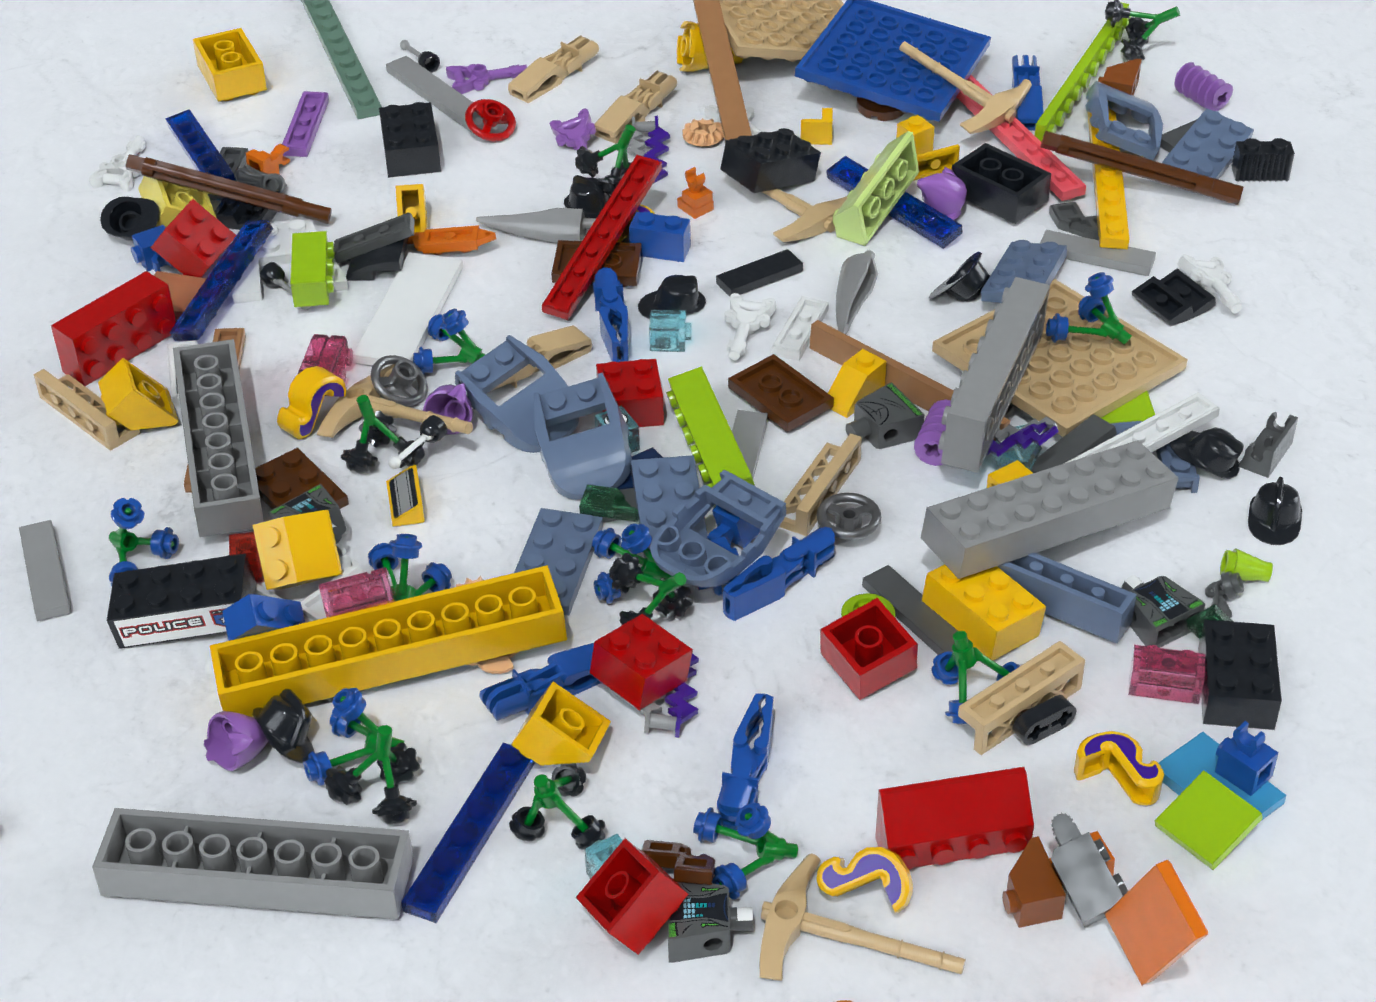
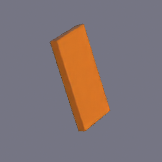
[1105,860,1208,985]

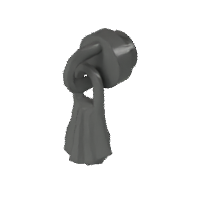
[236,164,287,192]
[1205,571,1244,621]

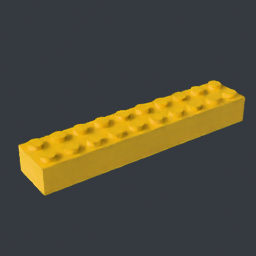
[210,565,567,717]

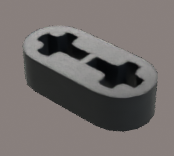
[1012,695,1077,745]

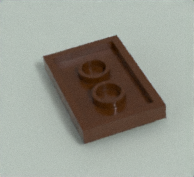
[551,240,642,287]
[728,354,834,432]
[255,447,349,510]

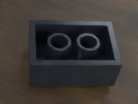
[379,102,441,178]
[720,128,821,193]
[952,143,1051,224]
[1198,619,1282,730]

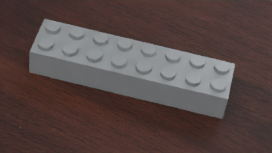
[938,277,1050,473]
[173,339,264,537]
[920,440,1178,579]
[92,808,413,919]

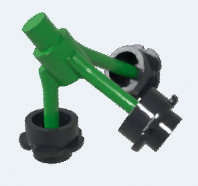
[509,763,605,850]

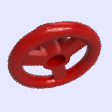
[465,99,516,141]

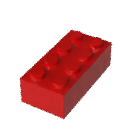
[51,271,178,386]

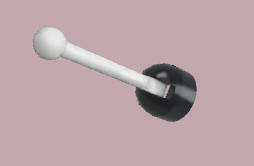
[388,415,447,469]

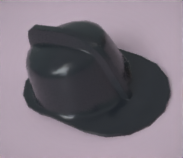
[564,175,610,218]
[100,197,160,240]
[928,252,990,301]
[638,275,706,320]
[1170,427,1244,479]
[1248,477,1302,545]
[252,689,314,763]

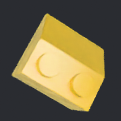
[98,358,179,430]
[252,510,343,590]
[511,681,611,766]

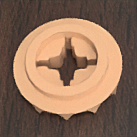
[682,118,724,147]

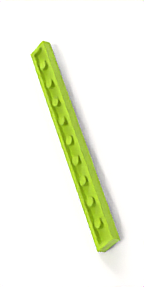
[1034,2,1131,142]

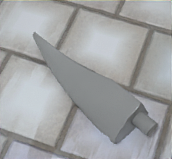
[476,208,596,243]
[836,250,878,334]

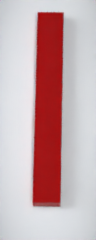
[541,155,662,320]

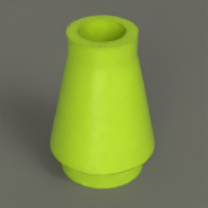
[1220,548,1273,582]

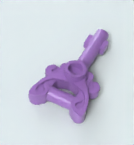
[446,64,527,94]
[549,108,596,153]

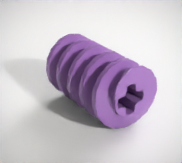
[1174,62,1233,111]
[914,400,951,466]

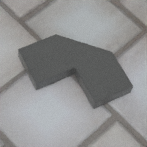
[1049,202,1099,240]

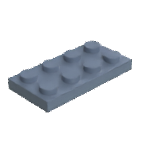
[1162,108,1254,179]
[981,240,1067,303]
[631,455,708,558]
[514,508,603,616]

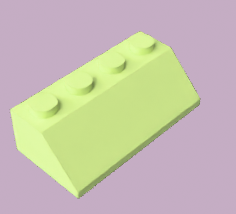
[833,131,919,246]

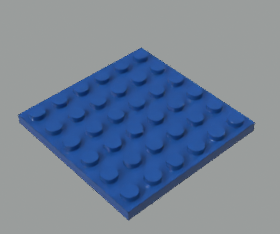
[794,0,991,122]

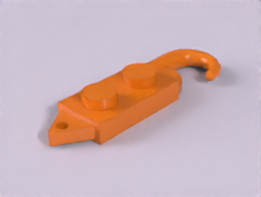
[408,225,496,255]

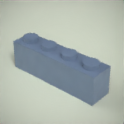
[998,553,1137,644]

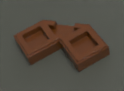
[641,840,715,885]

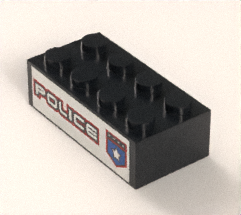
[107,553,256,649]

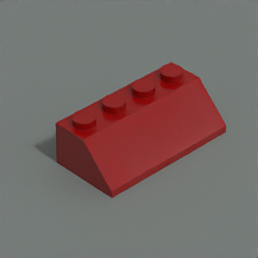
[875,767,1034,870]

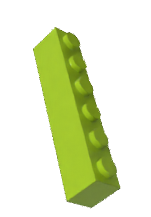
[666,366,755,488]

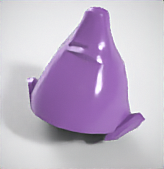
[917,167,967,221]
[423,383,473,434]
[203,711,268,771]

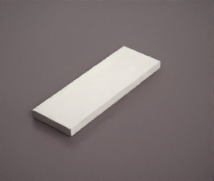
[352,252,463,368]

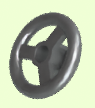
[371,355,427,407]
[817,493,882,540]

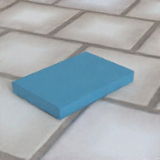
[1159,732,1287,821]

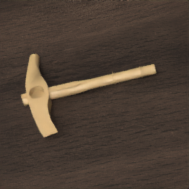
[899,41,1032,134]
[762,189,848,242]
[317,364,473,438]
[759,854,966,981]

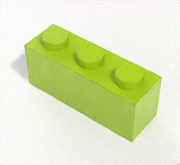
[290,231,335,307]

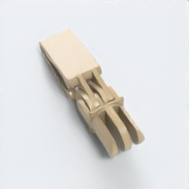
[508,35,599,103]
[594,70,677,144]
[490,325,592,392]

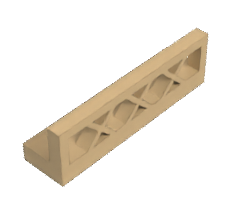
[34,369,141,451]
[779,433,862,536]
[958,641,1085,755]

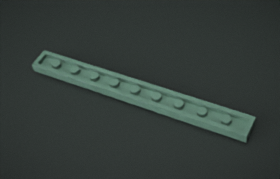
[301,0,382,120]

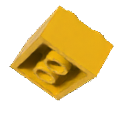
[193,28,267,101]
[921,564,1046,660]

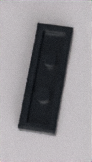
[716,249,803,297]

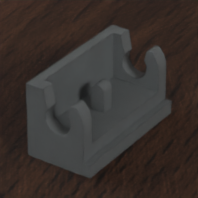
[1239,412,1298,478]

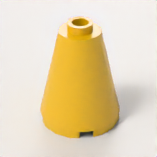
[676,21,746,72]

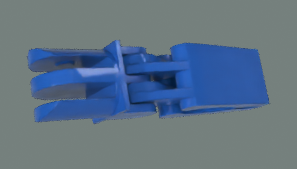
[1011,55,1044,131]
[593,267,629,362]
[723,527,835,621]
[479,643,602,721]
[717,693,774,830]

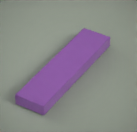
[282,91,329,157]

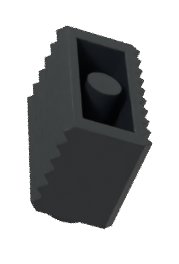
[1232,138,1295,182]

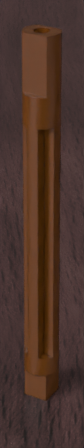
[1040,131,1244,205]
[125,154,332,224]

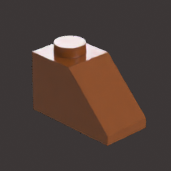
[1098,59,1142,96]
[1002,836,1066,928]

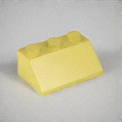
[138,176,216,227]

